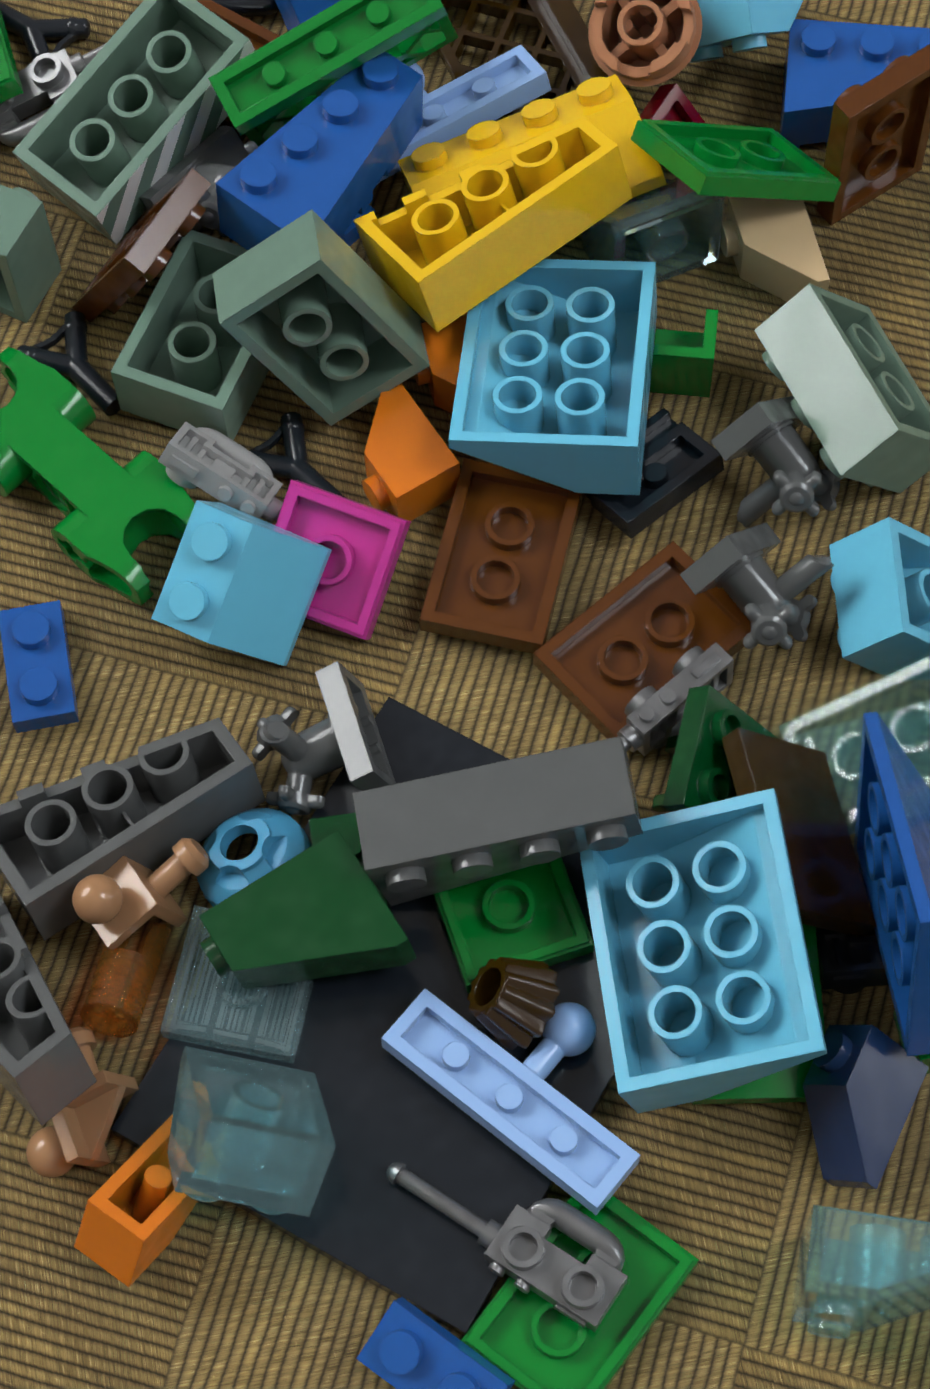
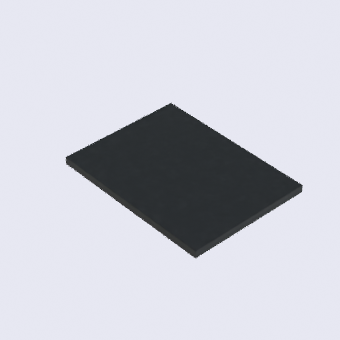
[111,697,615,1336]

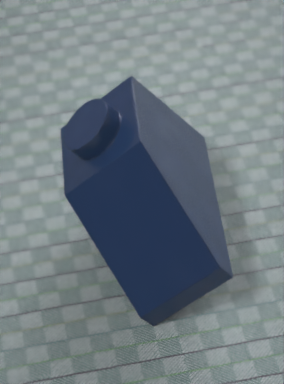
[802,1025,929,1189]

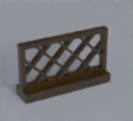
[437,0,609,121]

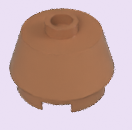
[588,0,702,87]

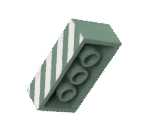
[12,0,255,245]

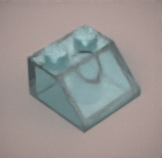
[583,178,725,283]
[167,1046,336,1217]

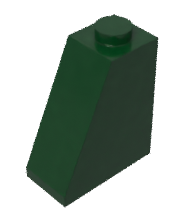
[199,830,417,989]

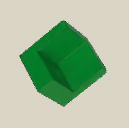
[650,309,718,397]

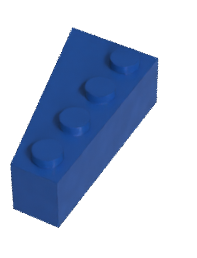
[780,19,930,148]
[215,51,423,250]

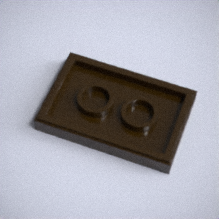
[722,727,877,936]

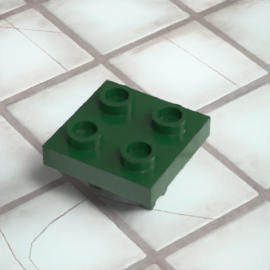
[652,685,779,813]

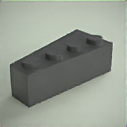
[0,718,266,941]
[353,736,643,906]
[0,894,97,1125]

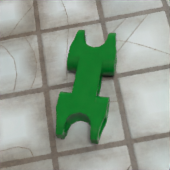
[0,347,195,606]

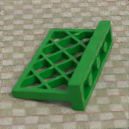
[208,0,459,147]

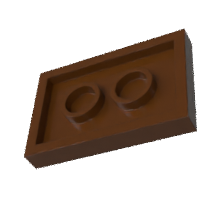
[817,44,930,226]
[72,168,211,322]
[419,459,583,654]
[533,541,751,739]

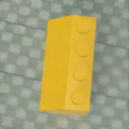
[398,74,666,198]

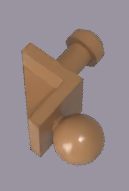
[72,838,209,950]
[26,1027,139,1178]

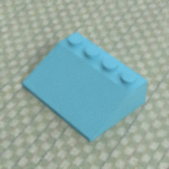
[448,259,657,495]
[580,788,827,1113]

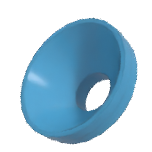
[197,808,312,907]

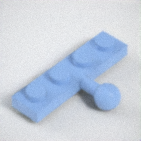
[377,45,552,185]
[381,988,640,1215]

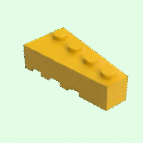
[353,116,633,332]

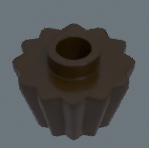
[467,957,560,1051]

